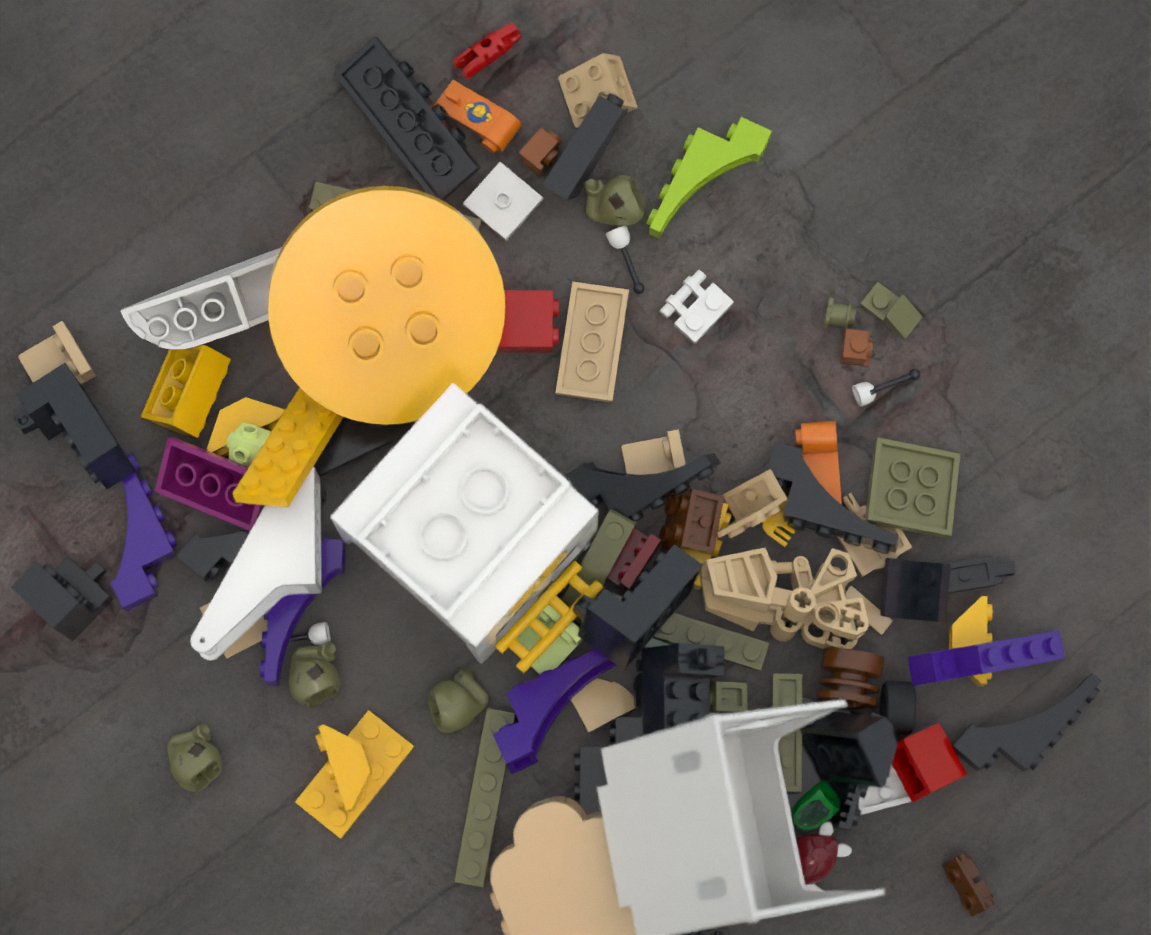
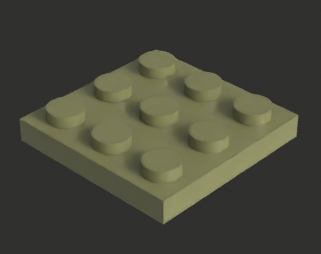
[865,437,961,539]

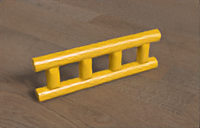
[494,560,604,674]

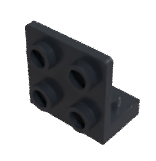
[880,558,951,623]

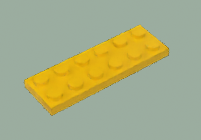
[233,387,343,507]

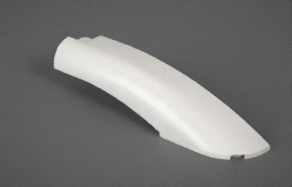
[120,247,282,349]

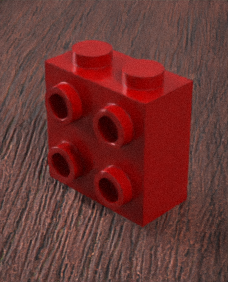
[496,290,559,353]
[892,723,967,803]

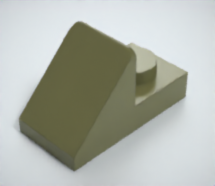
[860,282,922,340]

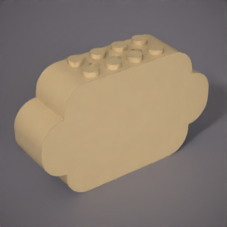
[490,796,636,935]

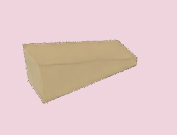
[845,585,892,636]

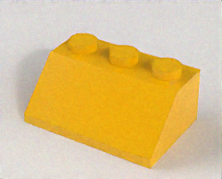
[140,344,231,438]

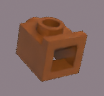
[519,128,562,178]
[840,329,873,367]

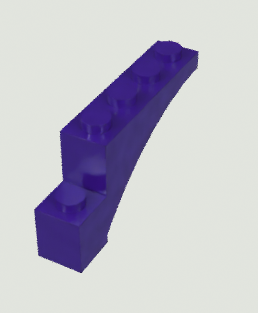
[110,449,178,611]
[260,539,346,686]
[908,630,1065,686]
[493,648,617,775]

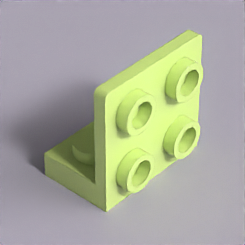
[517,604,583,674]

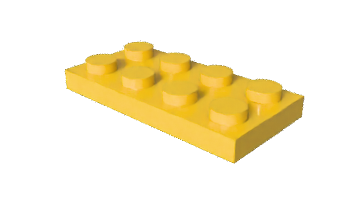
[295,710,414,839]

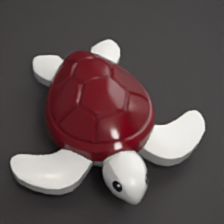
[796,821,852,891]

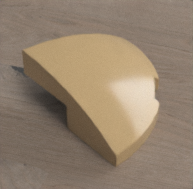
[571,678,638,733]

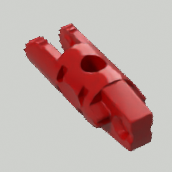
[452,22,521,79]

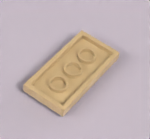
[555,281,629,403]

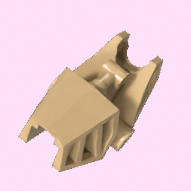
[699,548,869,649]

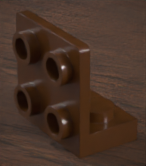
[659,489,724,554]

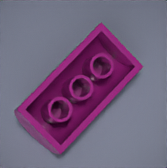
[155,437,265,531]

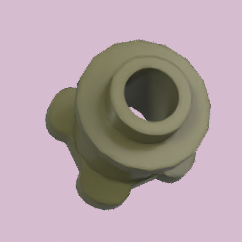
[823,297,856,330]

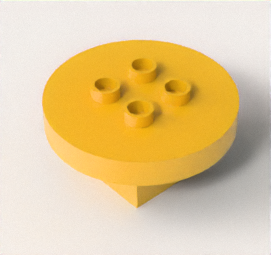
[268,186,505,425]

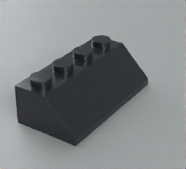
[800,712,897,788]

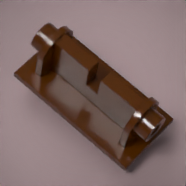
[942,852,994,916]

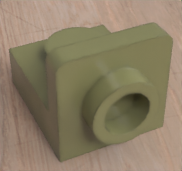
[710,681,748,713]

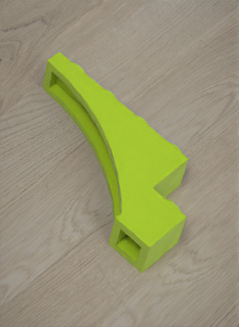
[647,117,772,239]

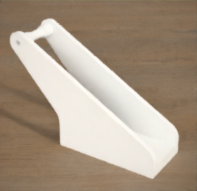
[191,467,322,661]

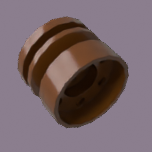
[816,647,885,710]

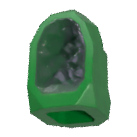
[791,781,841,831]

